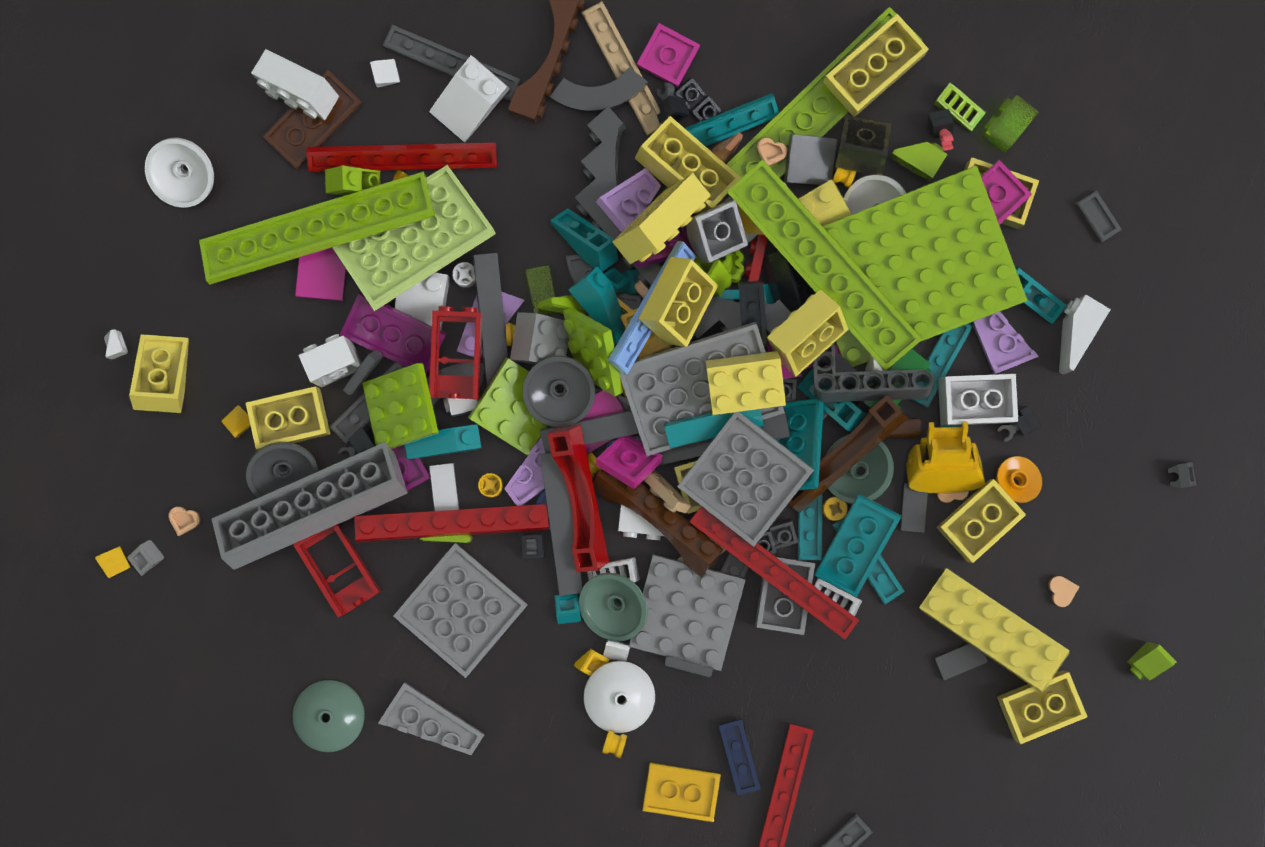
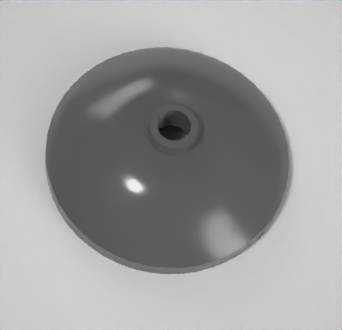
[523,356,595,427]
[246,442,319,498]

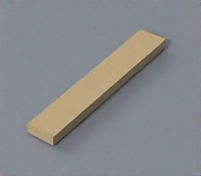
[582,2,662,136]

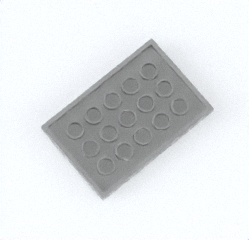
[619,322,785,456]

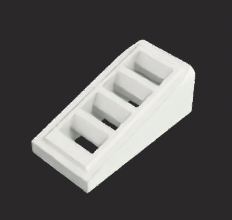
[587,557,640,582]
[814,578,862,616]

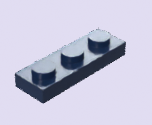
[718,719,761,796]

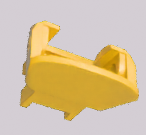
[906,421,985,493]

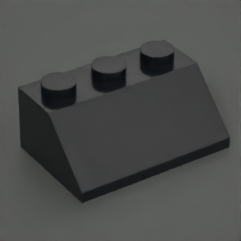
[763,251,816,313]

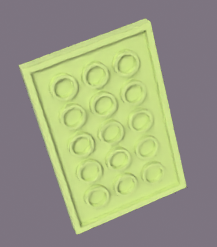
[332,165,496,311]

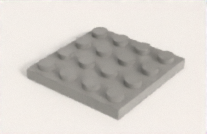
[677,412,814,547]
[393,543,528,678]
[629,554,746,671]

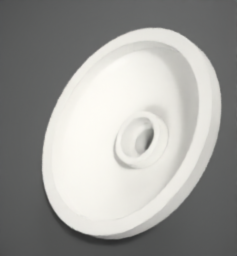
[145,138,214,207]
[844,175,906,214]
[584,661,655,733]

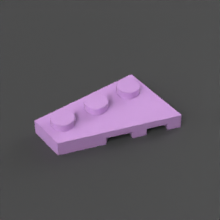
[596,168,661,232]
[457,292,525,358]
[972,312,1039,375]
[504,438,551,506]

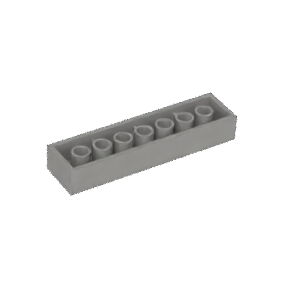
[212,442,408,570]

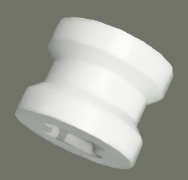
[452,262,475,288]

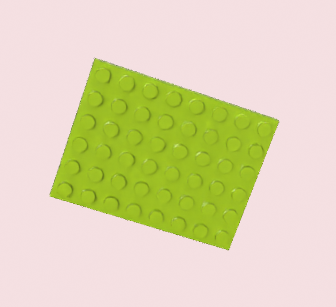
[823,166,1028,367]

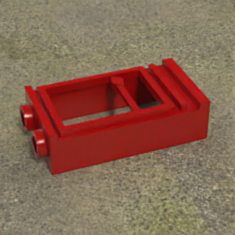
[429,306,483,399]
[293,524,382,618]

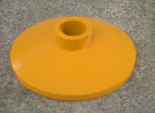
[997,456,1042,503]

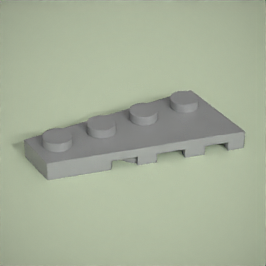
[378,682,485,755]

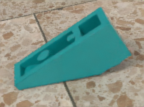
[550,208,618,272]
[1014,265,1067,324]
[569,266,626,345]
[797,369,868,433]
[404,424,481,460]

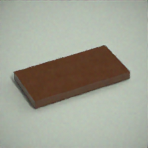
[262,70,362,170]

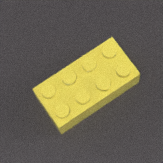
[823,14,929,117]
[635,116,741,214]
[612,173,711,264]

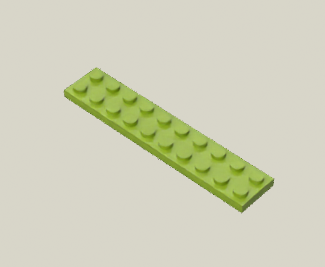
[726,7,922,178]
[727,159,922,371]
[199,172,435,285]

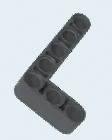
[813,343,933,402]

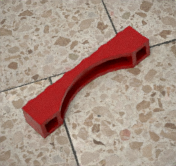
[547,424,609,572]

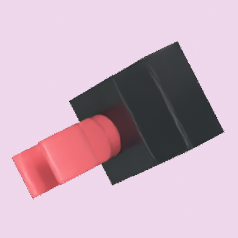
[928,109,954,151]

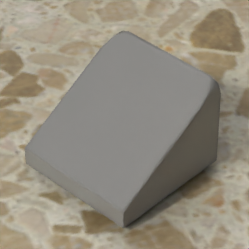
[127,540,164,576]

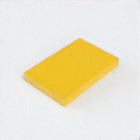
[642,762,721,822]

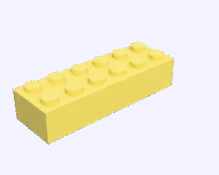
[919,568,1070,693]

